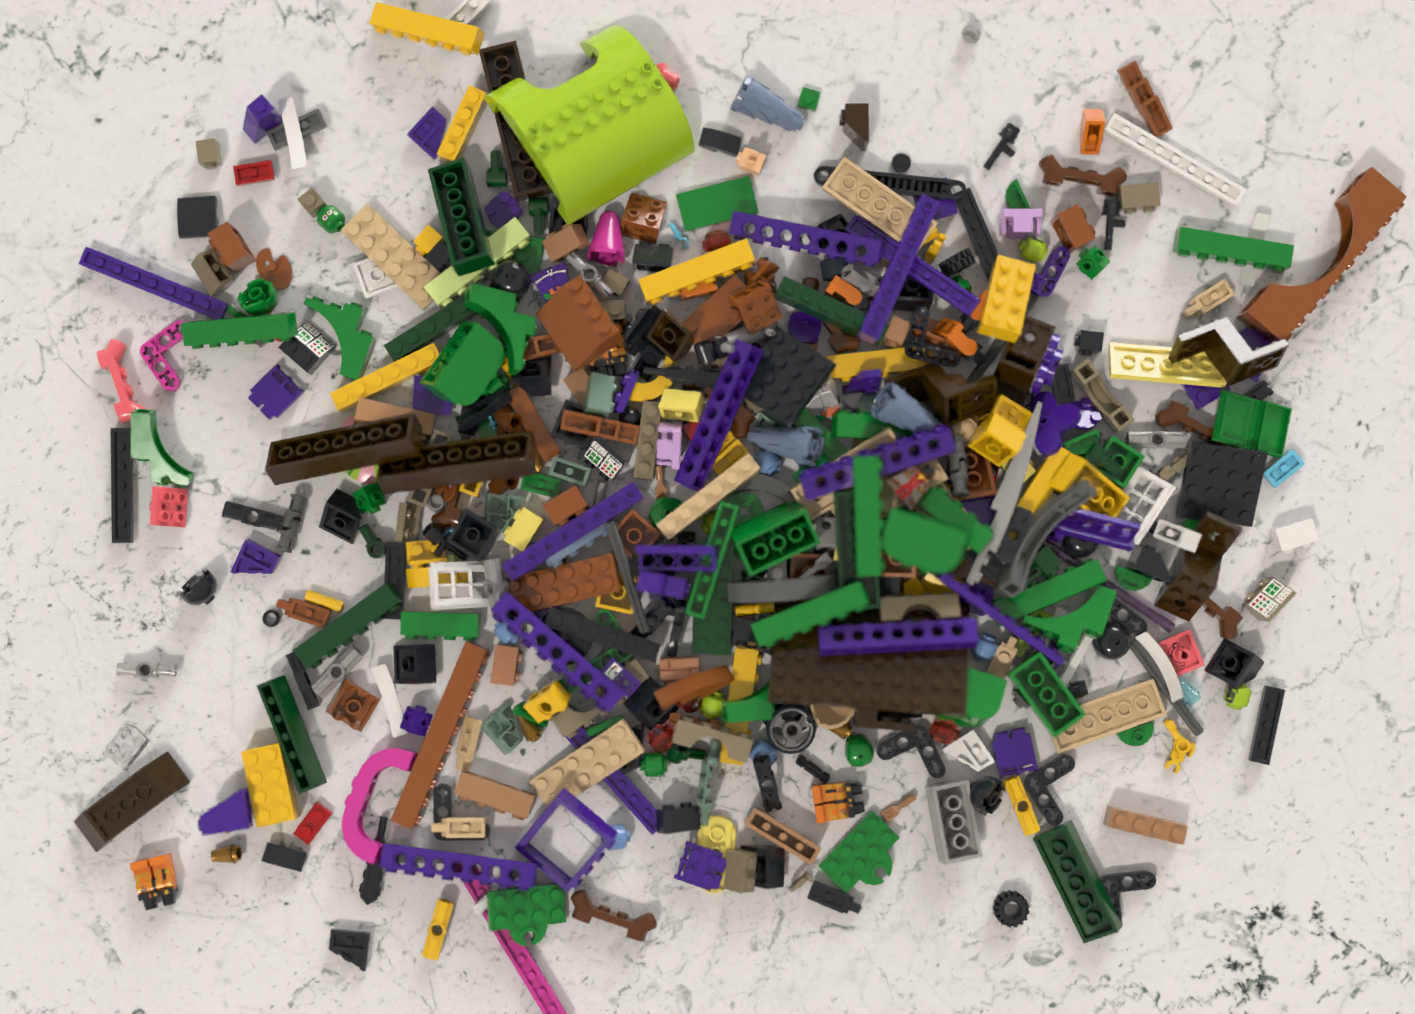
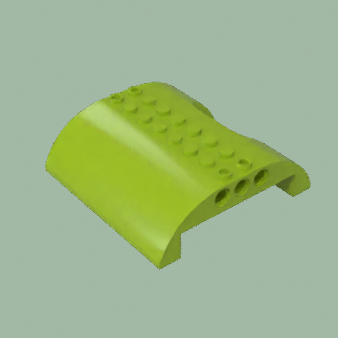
[484,25,695,226]

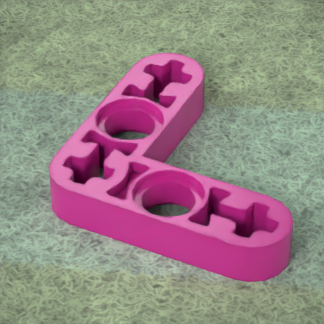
[140,321,184,392]

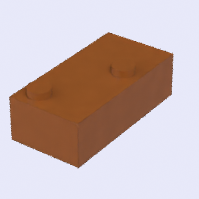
[682,275,746,345]

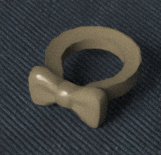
[788,872,814,892]

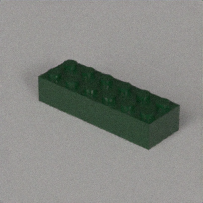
[428,157,495,277]
[833,490,880,610]
[692,538,734,655]

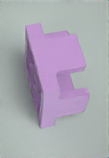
[998,209,1043,239]
[657,420,683,469]

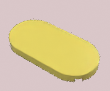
[697,815,736,893]

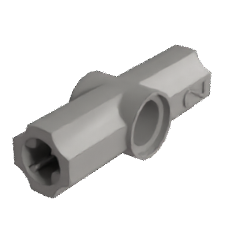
[841,263,880,299]
[1125,431,1187,449]
[483,557,509,615]
[311,645,364,699]

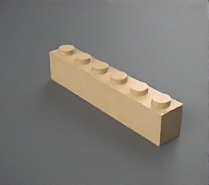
[656,453,761,543]

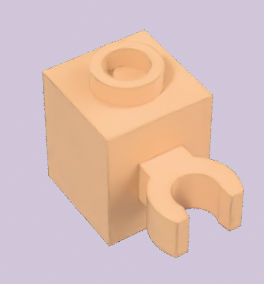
[736,147,766,177]

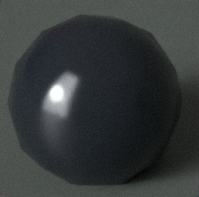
[618,406,641,426]

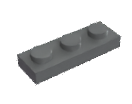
[266,109,327,151]

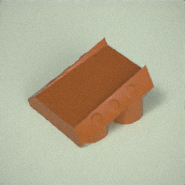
[325,679,380,732]

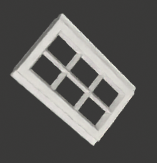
[1112,466,1176,546]
[429,561,490,610]
[1030,607,1093,686]

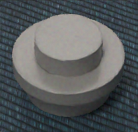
[962,25,980,43]
[427,493,447,512]

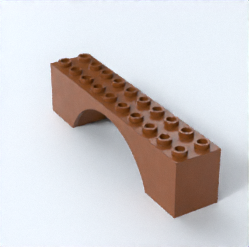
[1236,167,1407,343]

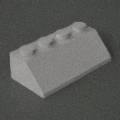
[925,780,983,865]

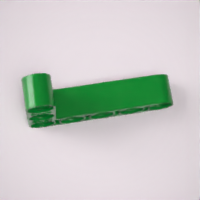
[558,609,632,694]

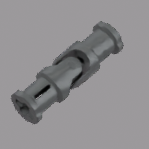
[949,437,969,498]
[275,493,307,553]

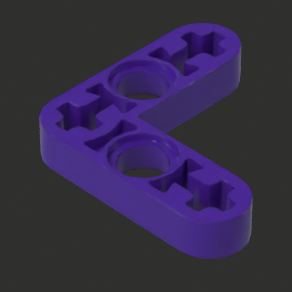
[1030,246,1071,297]

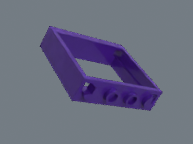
[514,788,618,892]

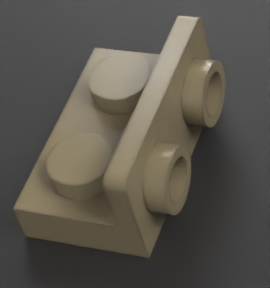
[394,502,422,542]

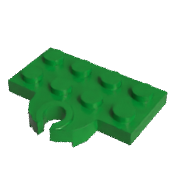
[818,810,900,894]
[487,883,566,946]

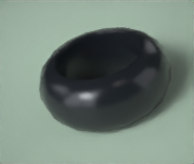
[262,610,280,627]

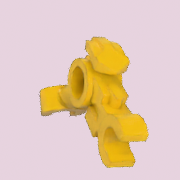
[923,233,947,265]
[1163,718,1196,774]

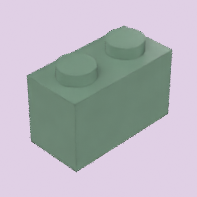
[583,372,616,419]
[548,456,592,488]

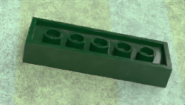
[1033,820,1123,943]

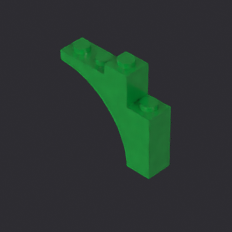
[464,283,537,375]
[304,296,376,381]
[1021,585,1117,653]

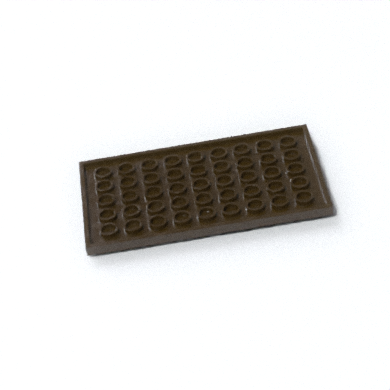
[768,596,970,717]

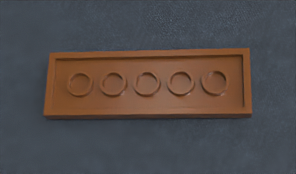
[506,553,622,616]

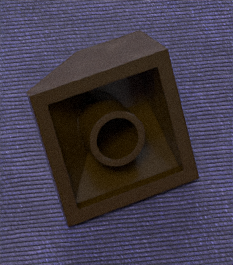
[646,308,695,362]

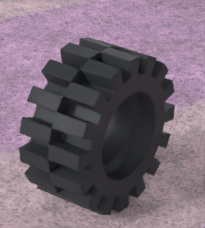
[938,248,976,278]
[679,532,695,566]
[993,890,1030,928]

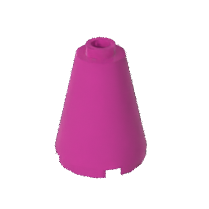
[587,211,625,266]

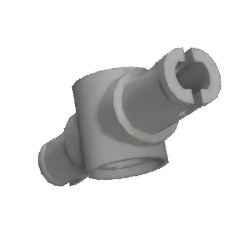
[566,251,614,301]
[116,661,177,679]

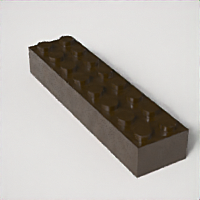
[479,40,554,202]
[265,412,423,485]
[377,431,538,494]

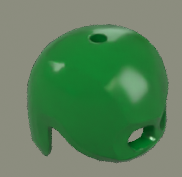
[845,733,874,767]

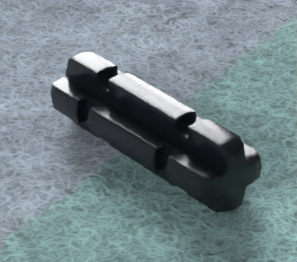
[796,755,830,784]

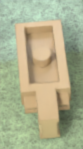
[1182,279,1235,318]
[985,634,1018,679]
[456,716,482,771]
[431,817,486,838]

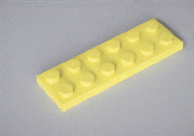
[1108,343,1227,388]

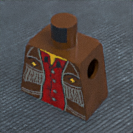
[886,464,936,511]

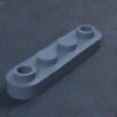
[545,520,611,568]

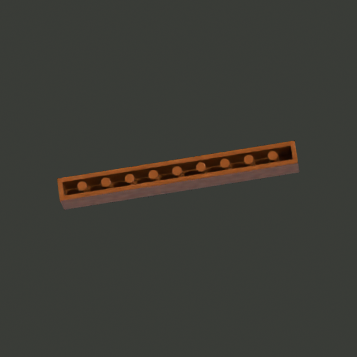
[390,641,490,830]

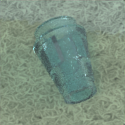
[1179,678,1202,707]

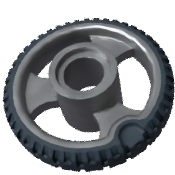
[766,704,816,754]

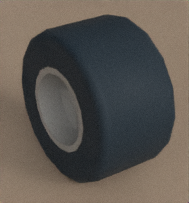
[820,256,855,281]

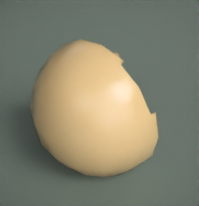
[809,705,855,729]

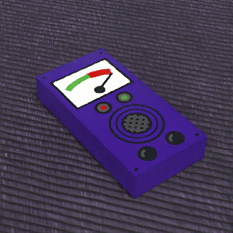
[600,658,641,698]

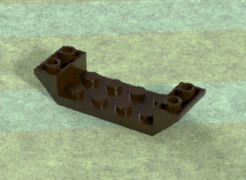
[74,751,190,852]

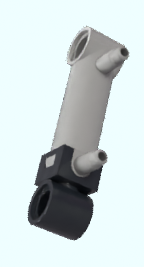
[694,321,778,365]

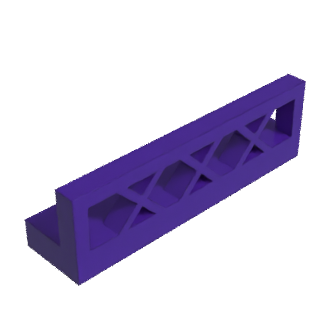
[1057,508,1141,552]
[636,545,717,571]

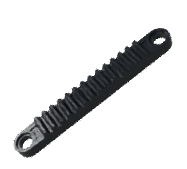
[814,166,966,201]

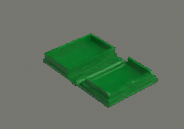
[1211,389,1292,458]

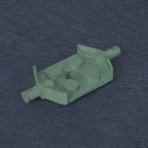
[697,740,719,826]

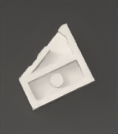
[942,729,995,772]

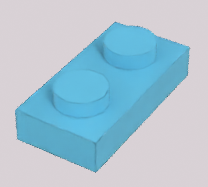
[1263,449,1305,488]

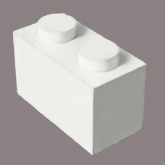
[1270,518,1319,554]
[1152,519,1202,553]

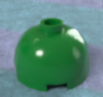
[238,278,278,316]

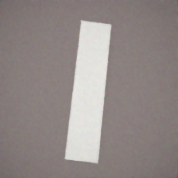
[285,388,313,439]

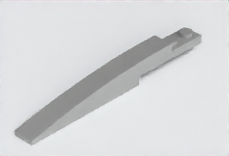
[966,401,1042,586]

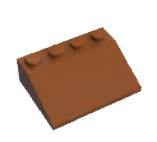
[536,274,624,372]

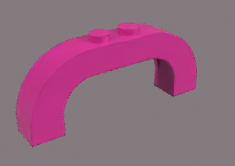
[342,748,418,864]

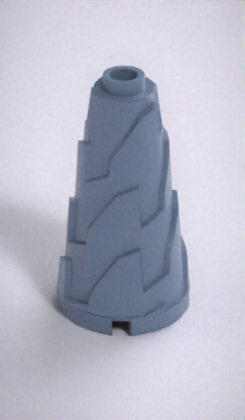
[730,74,806,132]
[871,382,942,440]
[747,426,824,466]

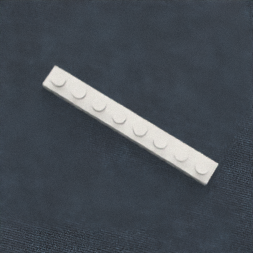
[1104,113,1246,207]

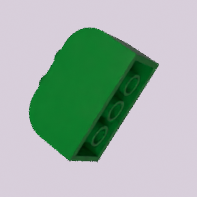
[419,321,505,406]
[730,501,821,576]
[882,507,973,574]
[936,667,1007,727]

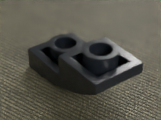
[698,127,742,157]
[261,842,307,872]

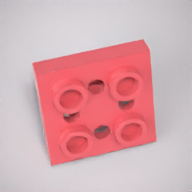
[149,486,188,527]
[1157,629,1205,677]

